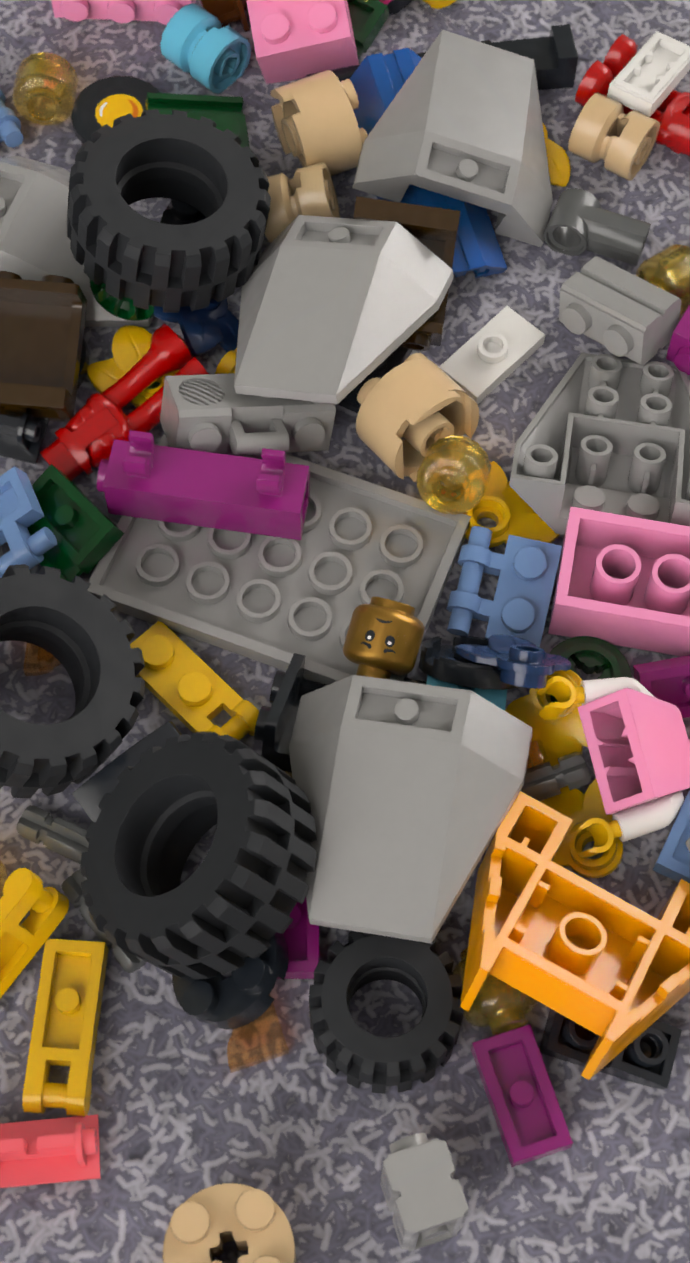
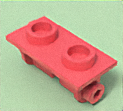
[0,1114,101,1189]

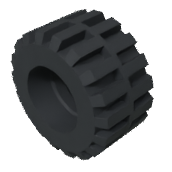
[309,931,464,1094]

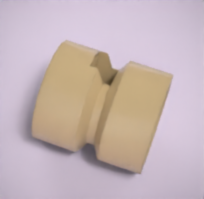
[568,93,660,181]
[265,162,340,243]

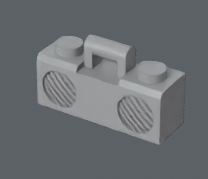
[160,373,336,455]

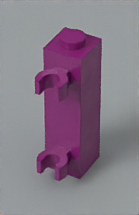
[97,430,310,540]

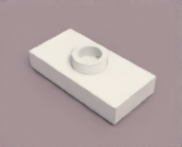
[607,31,690,117]
[439,306,545,405]

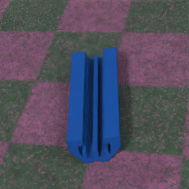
[349,48,507,278]

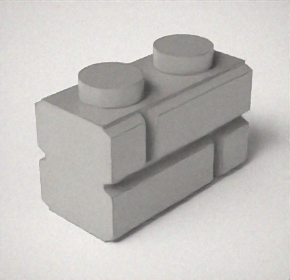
[559,256,681,366]
[380,1133,469,1252]

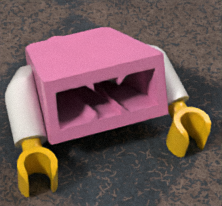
[535,676,690,858]

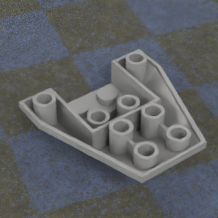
[352,29,553,247]
[0,156,153,327]
[234,215,454,404]
[509,353,690,535]
[289,675,533,944]

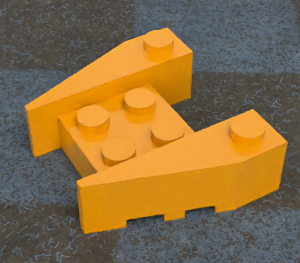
[460,791,690,1080]

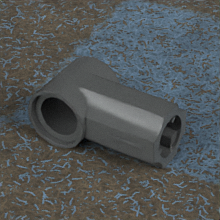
[544,188,651,266]

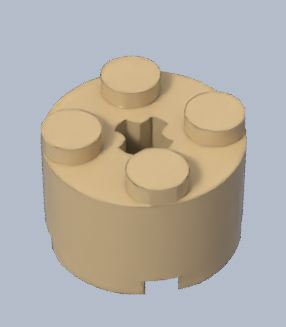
[271,70,368,176]
[356,353,479,482]
[163,1183,296,1263]

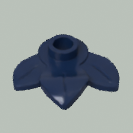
[154,298,239,357]
[455,634,571,688]

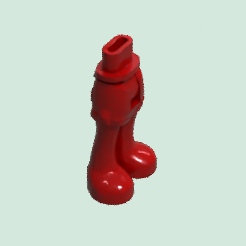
[575,34,690,156]
[40,323,209,481]

